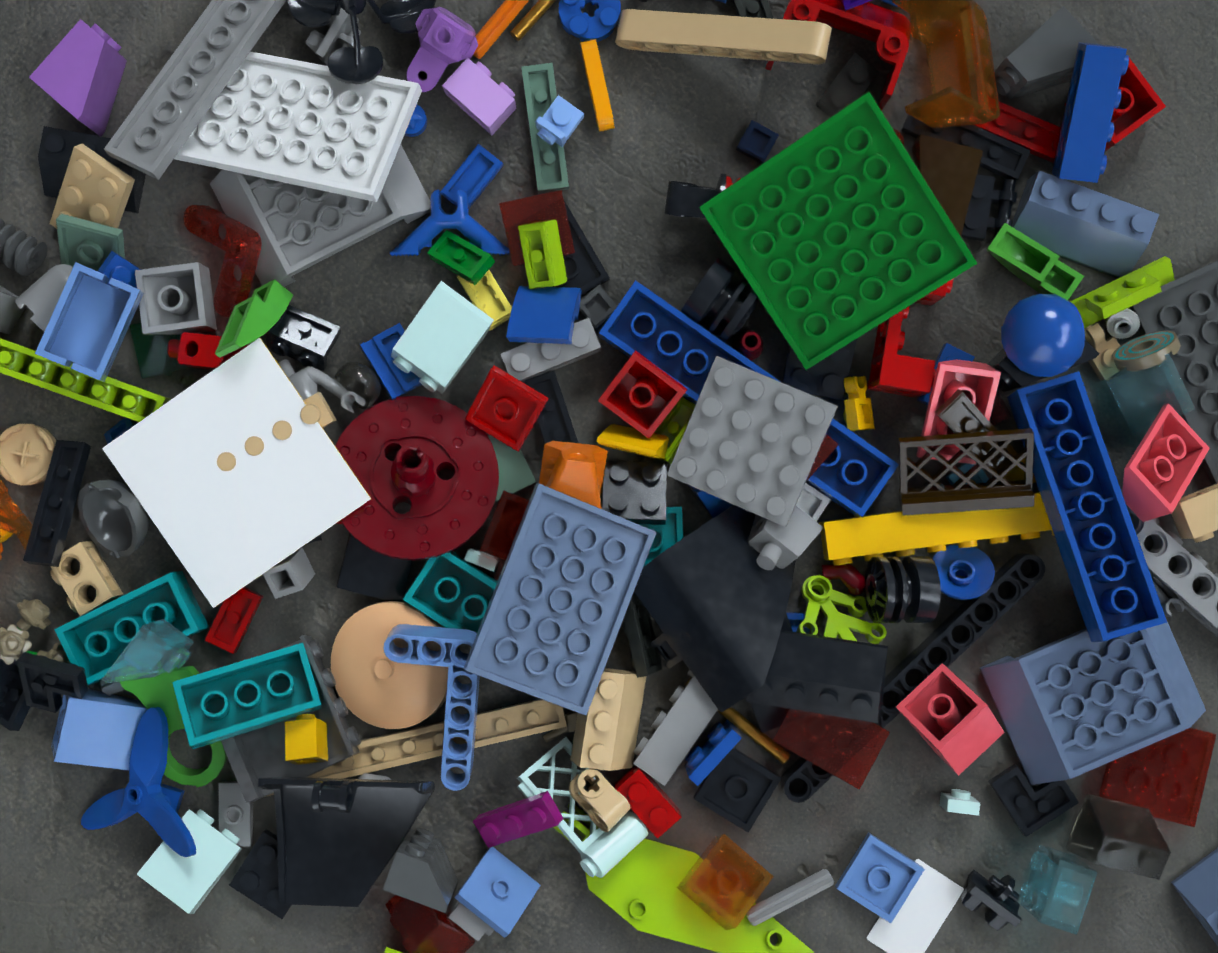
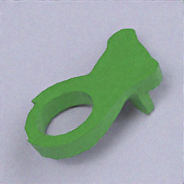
[119,664,228,788]

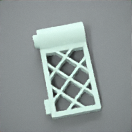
[517,737,649,878]

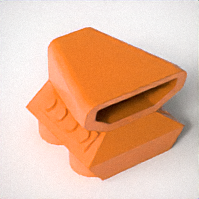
[539,441,608,509]

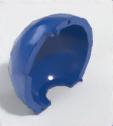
[1001,294,1085,377]

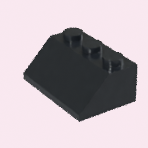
[38,126,146,214]

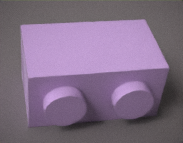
[442,57,517,136]

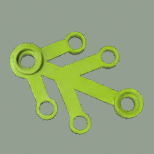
[796,575,887,644]

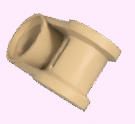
[569,769,631,832]

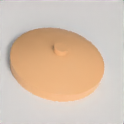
[330,601,448,729]

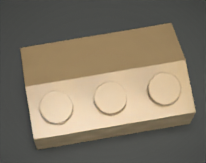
[570,668,646,771]

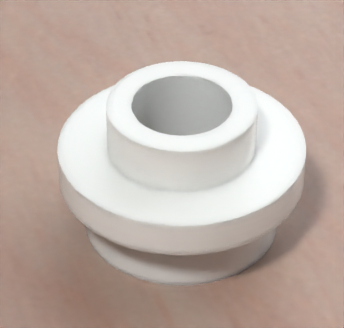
[1106,308,1140,339]

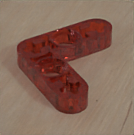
[183,205,262,317]

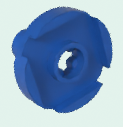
[558,0,621,42]

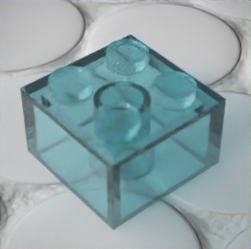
[1020,844,1097,935]

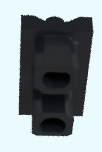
[961,870,1022,931]

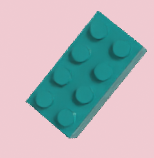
[403,551,498,633]
[54,571,209,686]
[172,643,322,749]

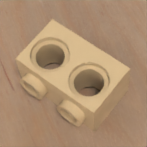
[50,541,124,616]

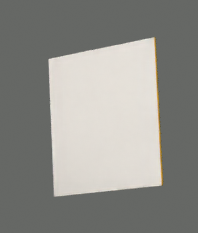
[102,338,371,608]

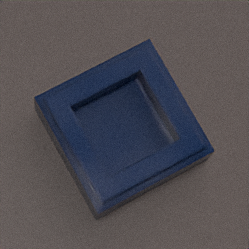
[736,120,779,164]

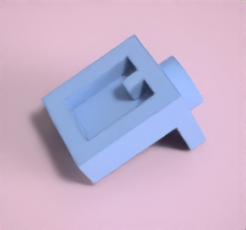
[535,95,584,147]

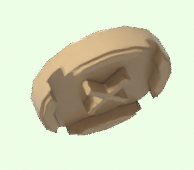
[0,424,56,486]

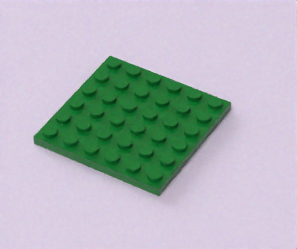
[699,92,977,370]

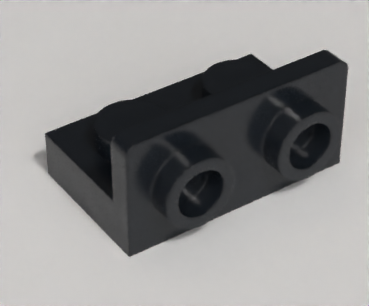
[266,305,341,371]

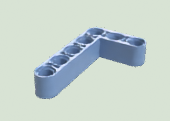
[383,624,480,791]

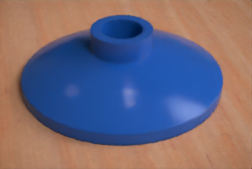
[932,544,995,600]

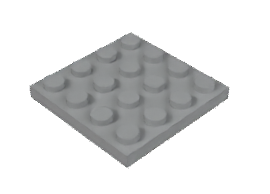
[667,356,838,527]

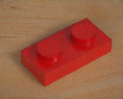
[205,587,263,654]

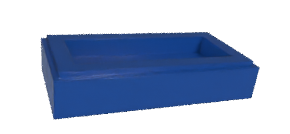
[440,144,504,210]

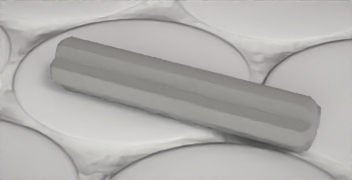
[745,869,834,926]

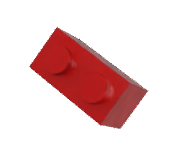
[615,765,682,839]

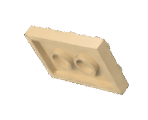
[50,144,135,229]

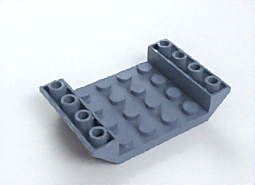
[979,622,1206,785]

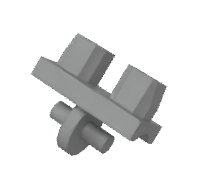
[306,8,363,66]

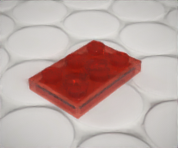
[773,709,890,790]

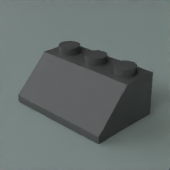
[382,828,458,913]

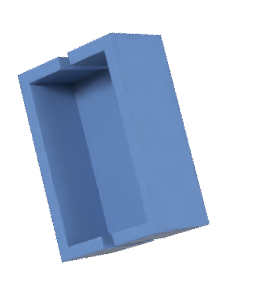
[35,262,144,382]

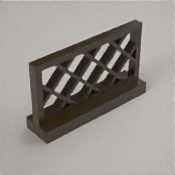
[899,428,1034,516]

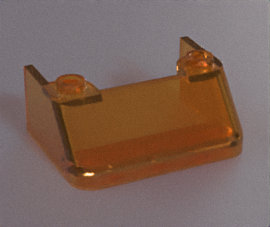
[892,0,1000,128]

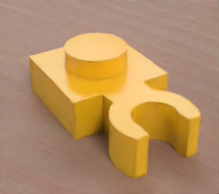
[843,376,875,431]

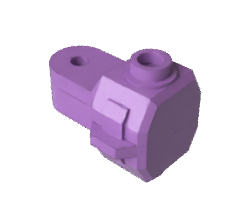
[407,6,478,92]

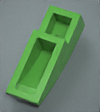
[987,223,1084,300]
[215,279,293,358]

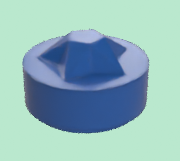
[404,105,427,137]

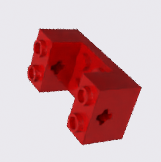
[867,278,954,398]

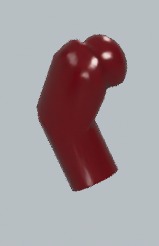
[822,564,866,595]

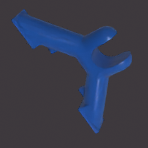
[390,189,511,256]

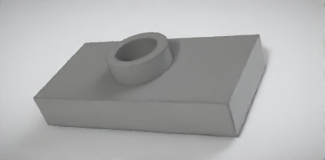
[219,781,253,846]

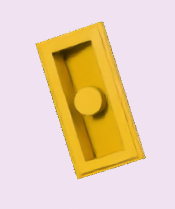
[596,424,669,460]

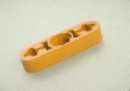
[580,39,615,132]

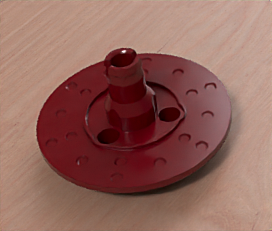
[335,396,499,560]

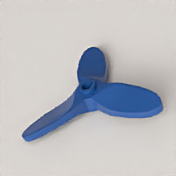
[81,707,196,857]

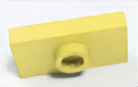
[457,270,512,331]

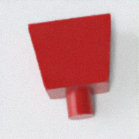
[167,332,249,371]

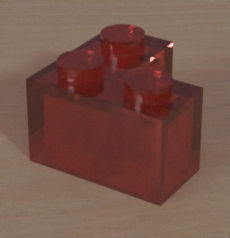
[385,895,475,953]

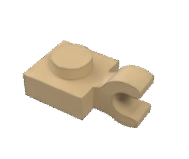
[1084,323,1125,381]

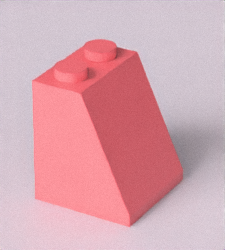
[896,663,1005,776]

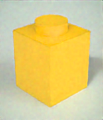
[285,714,328,765]

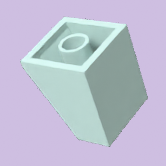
[391,281,494,394]
[137,809,242,914]

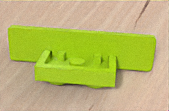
[1070,256,1175,328]

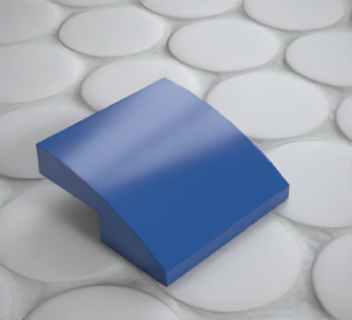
[506,286,582,344]

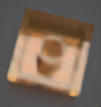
[677,834,774,930]

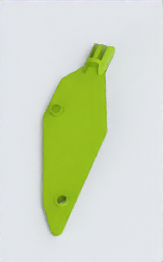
[553,803,814,953]

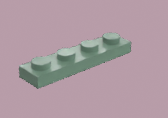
[521,63,569,193]

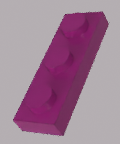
[473,791,564,848]

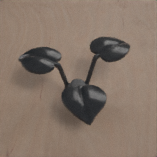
[287,0,436,84]

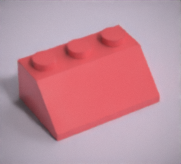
[916,359,1001,465]
[1122,403,1210,522]

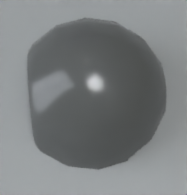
[78,480,151,558]

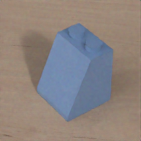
[51,689,148,770]

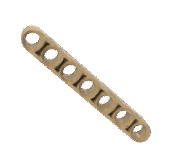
[615,9,832,64]

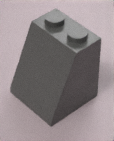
[989,6,1098,100]

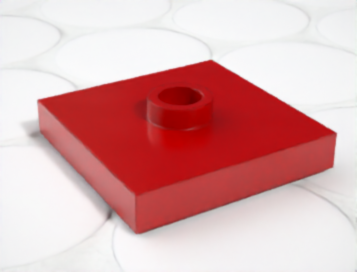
[465,365,549,452]

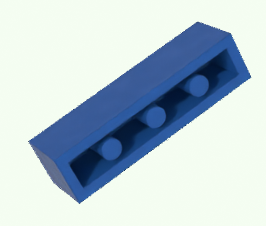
[1052,42,1129,183]

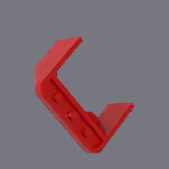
[765,0,911,110]

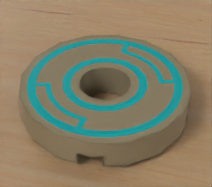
[1112,331,1181,371]

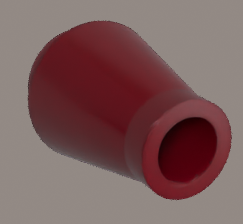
[732,330,763,361]

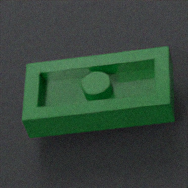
[427,230,495,286]

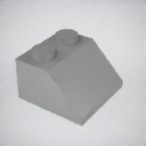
[135,262,217,335]

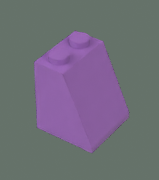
[29,19,127,136]

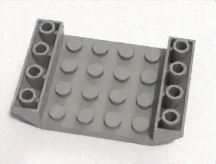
[210,144,431,287]

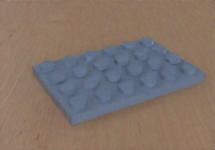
[463,483,656,716]

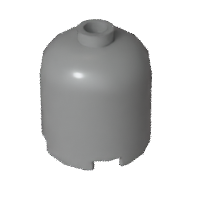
[15,264,73,332]

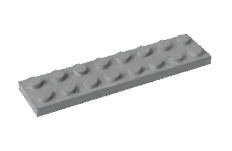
[104,0,286,180]

